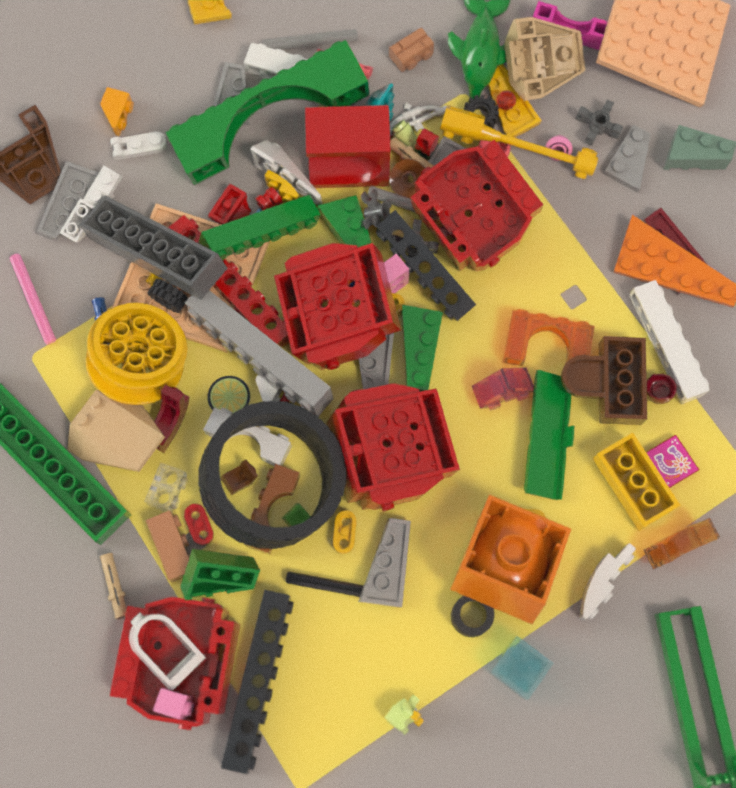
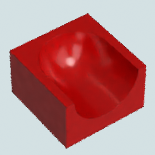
[305,105,391,188]

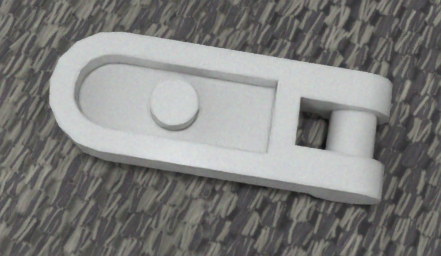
[110,132,167,160]

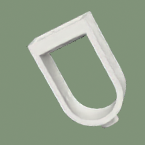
[129,613,205,690]

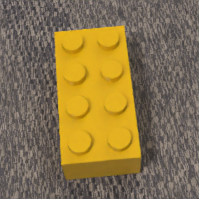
[593,433,681,531]

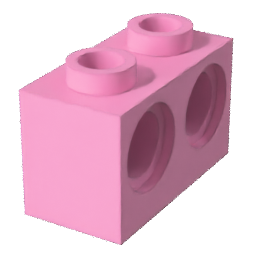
[384,254,409,294]
[153,688,195,719]

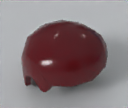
[647,374,677,404]

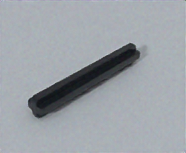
[286,571,364,597]

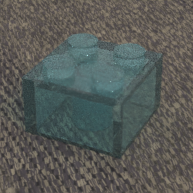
[489,636,554,700]

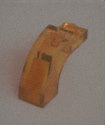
[643,518,720,569]

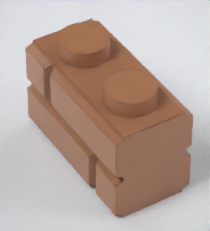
[389,27,434,72]

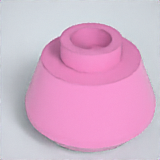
[545,135,572,161]

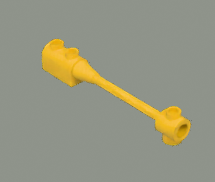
[439,105,598,179]

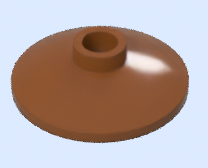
[389,159,425,199]

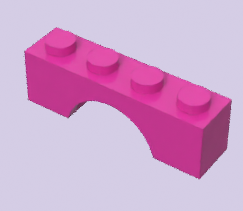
[533,1,608,50]

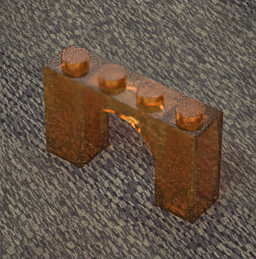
[502,309,595,366]

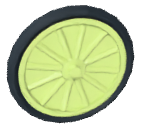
[207,376,250,413]

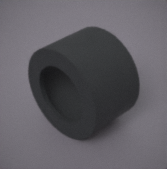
[451,596,495,637]

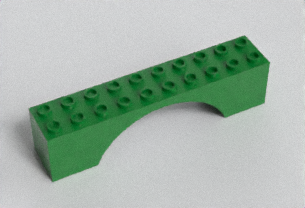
[165,40,370,186]

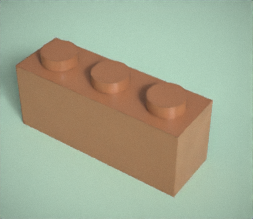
[146,510,190,582]

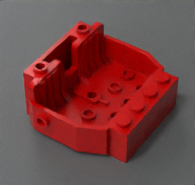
[410,140,544,272]
[274,243,401,370]
[326,383,460,511]
[109,597,240,730]

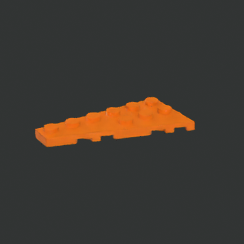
[613,214,736,308]

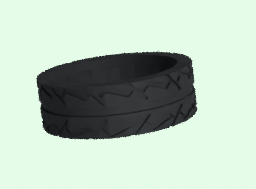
[198,401,346,549]

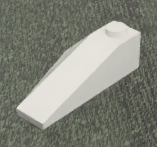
[251,140,322,205]

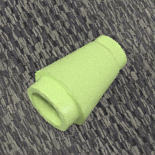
[392,120,417,148]

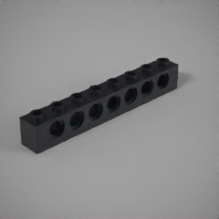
[221,590,294,775]

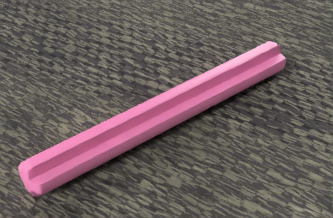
[10,253,56,345]

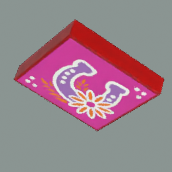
[646,435,699,488]

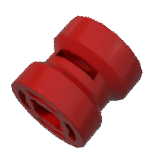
[255,187,283,210]

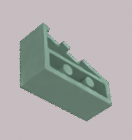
[663,125,736,170]

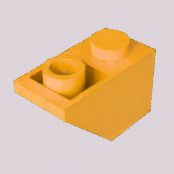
[100,87,134,136]

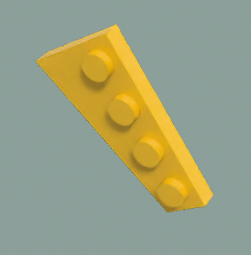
[487,64,542,138]

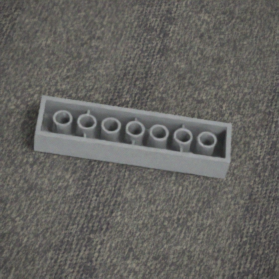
[185,290,333,416]

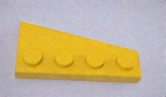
[187,0,232,25]

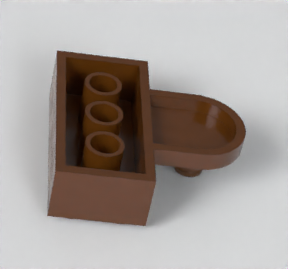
[561,336,647,425]

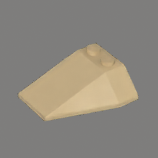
[504,17,585,101]
[68,390,165,472]

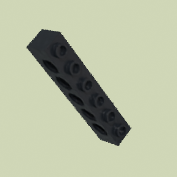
[376,210,476,321]

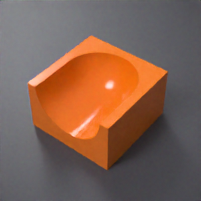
[450,495,571,624]

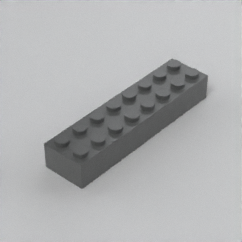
[79,195,227,300]

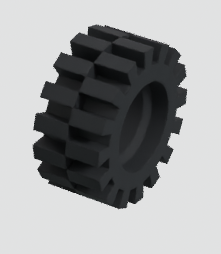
[464,95,499,128]
[147,279,188,313]

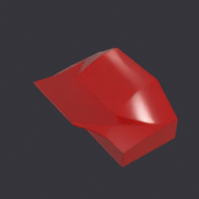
[208,184,251,225]

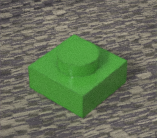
[282,503,311,527]

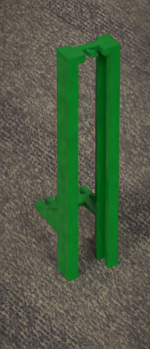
[655,606,736,788]

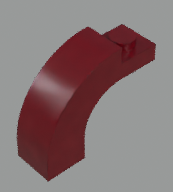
[154,385,189,453]

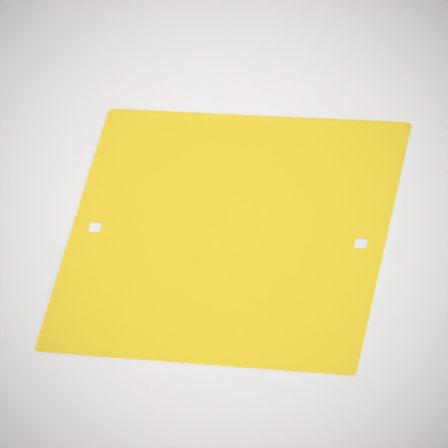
[32,94,736,788]

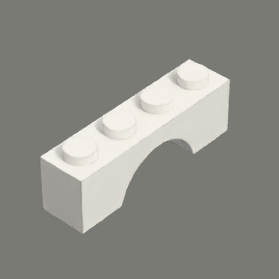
[203,408,292,466]

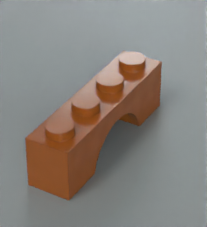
[245,464,300,555]

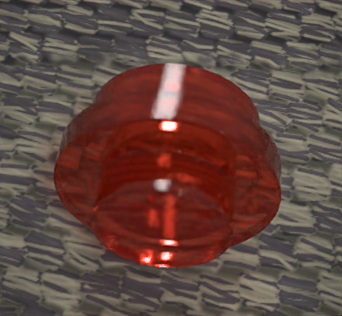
[496,90,516,110]

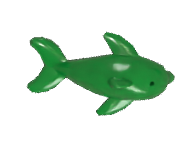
[448,0,510,100]

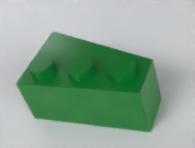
[180,549,260,601]

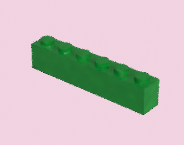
[199,195,321,260]

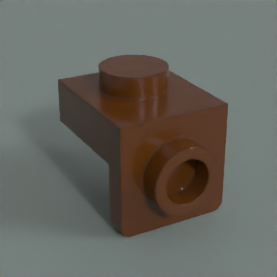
[221,459,258,495]

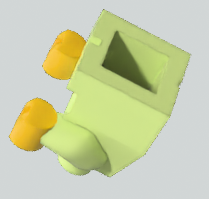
[385,695,424,735]

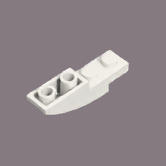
[60,166,122,243]
[579,543,636,621]

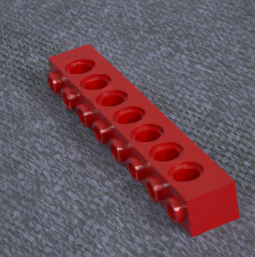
[168,215,289,347]

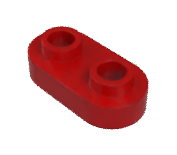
[184,504,214,546]

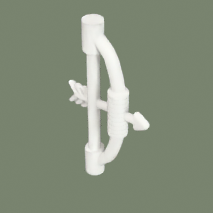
[390,103,446,137]

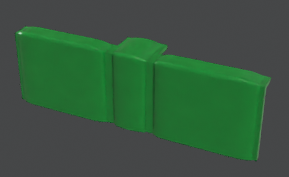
[524,370,575,500]

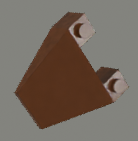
[0,105,61,205]

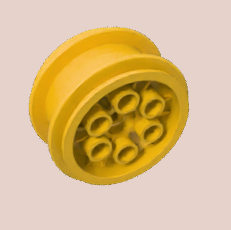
[86,303,187,405]

